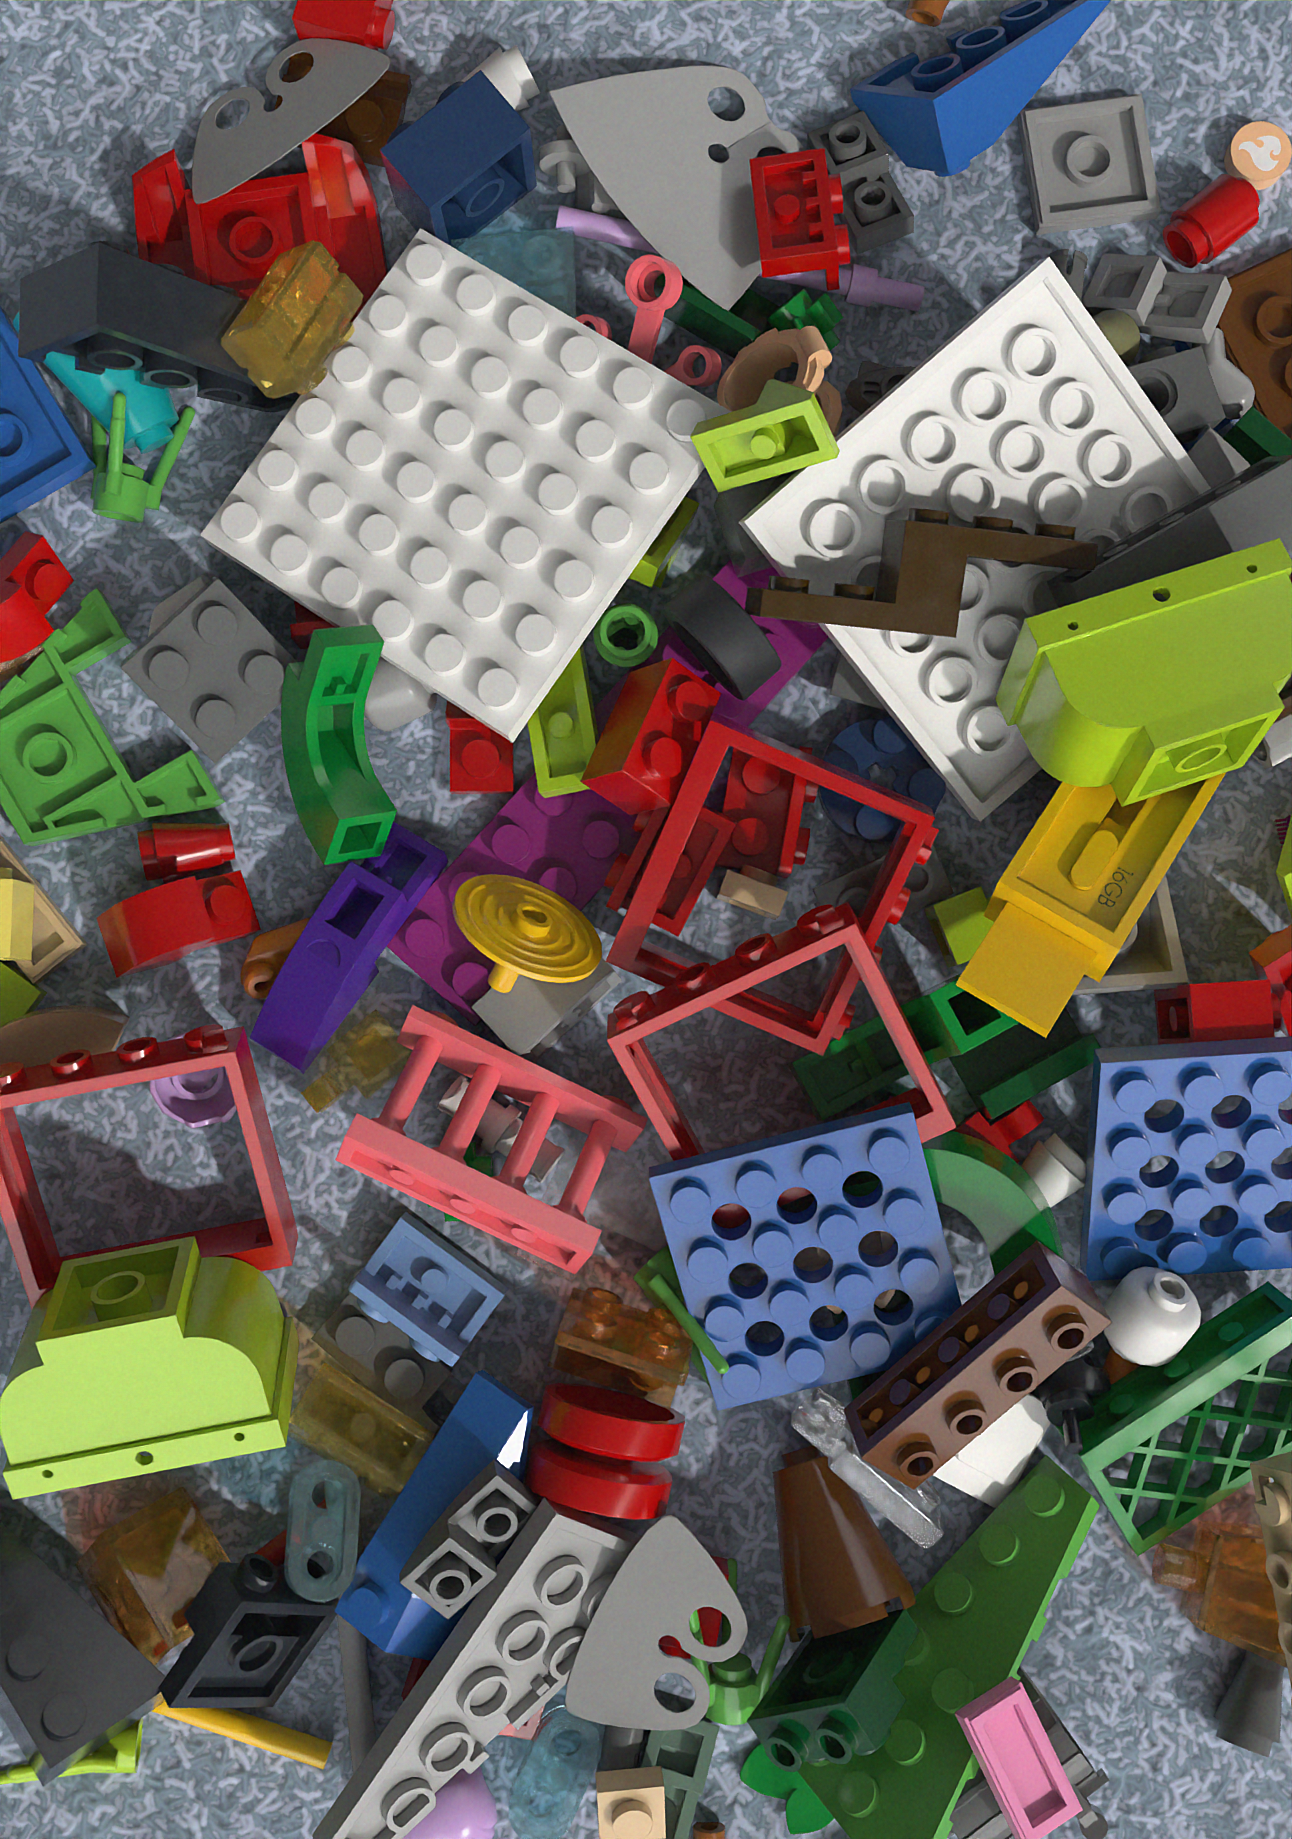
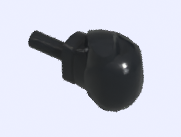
[1037,1350,1112,1454]

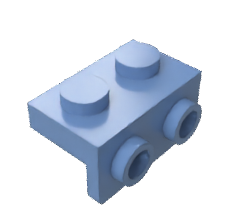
[347,1212,509,1366]

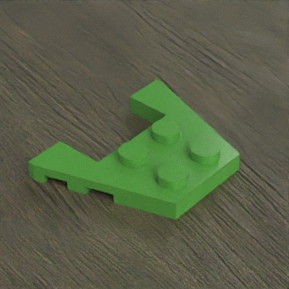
[0,588,226,847]

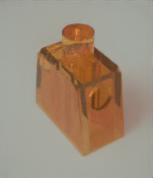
[1152,1521,1287,1668]

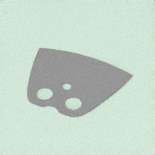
[549,66,805,311]

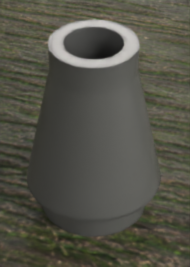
[1213,1647,1286,1757]

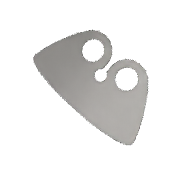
[192,38,391,204]
[565,1515,748,1731]

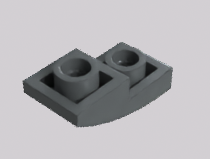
[807,111,914,255]
[399,1460,541,1619]

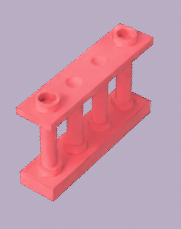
[335,1005,648,1274]

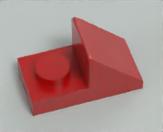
[445,700,514,794]

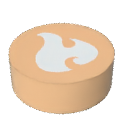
[1224,121,1292,190]

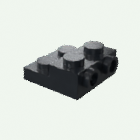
[158,1553,339,1708]

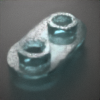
[284,1460,361,1602]
[508,1705,602,1839]

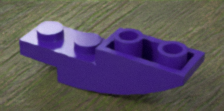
[249,822,449,1074]

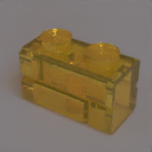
[221,240,364,399]
[287,1362,435,1500]

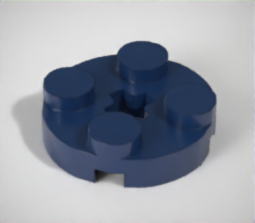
[818,716,946,844]

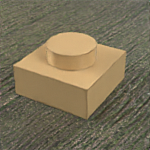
[716,865,788,920]
[595,1766,666,1839]

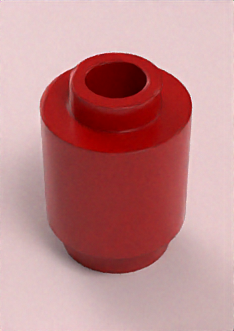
[1163,174,1260,268]

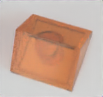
[75,1487,231,1668]

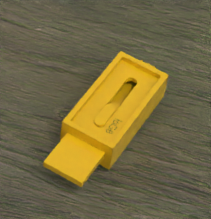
[956,773,1226,1038]

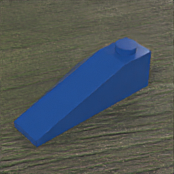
[850,0,1111,177]
[335,1369,534,1661]

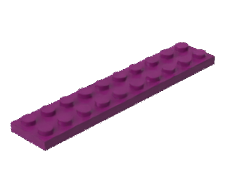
[387,559,829,1027]

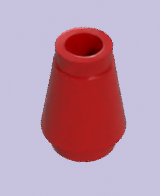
[137,822,236,884]

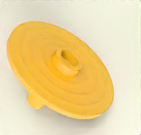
[452,874,602,993]

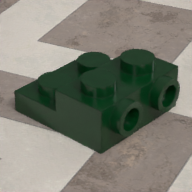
[747,1609,920,1772]

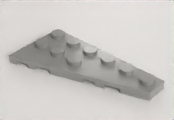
[312,1497,643,1839]

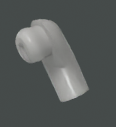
[1192,328,1255,420]

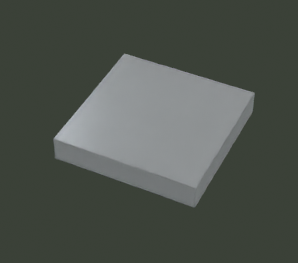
[1017,93,1161,235]

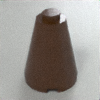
[773,1444,917,1643]

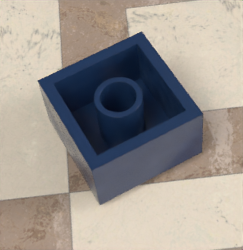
[380,70,537,250]

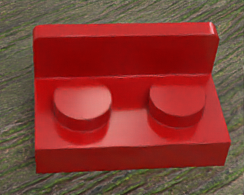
[749,148,850,291]
[716,746,819,879]

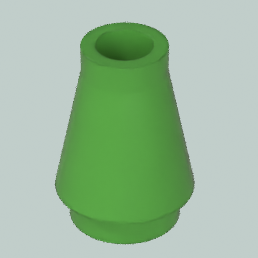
[594,603,658,668]

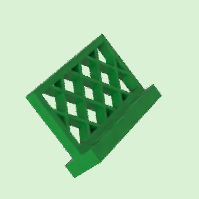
[1054,1281,1292,1557]

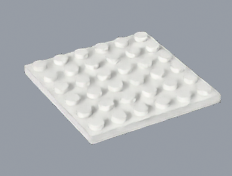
[200,228,731,743]
[739,257,1211,822]

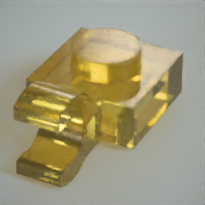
[301,1009,412,1113]

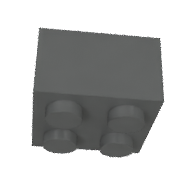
[121,576,297,764]

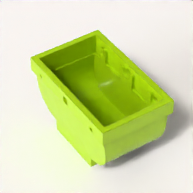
[995,538,1292,807]
[0,1236,300,1500]

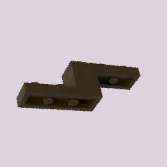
[745,508,1099,638]

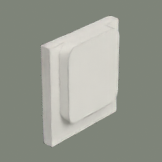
[933,1393,1051,1508]

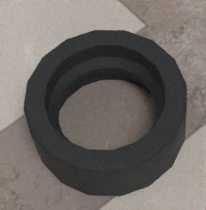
[663,574,781,701]

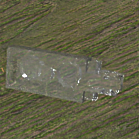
[791,1388,944,1550]

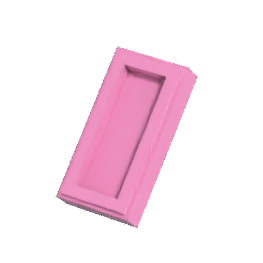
[954,1676,1083,1839]

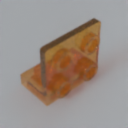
[548,1287,693,1407]

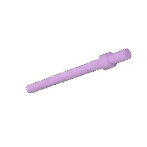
[555,205,924,312]

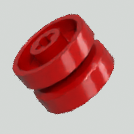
[524,1383,685,1520]

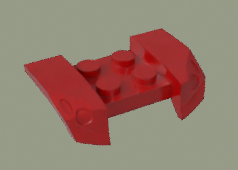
[132,133,388,310]

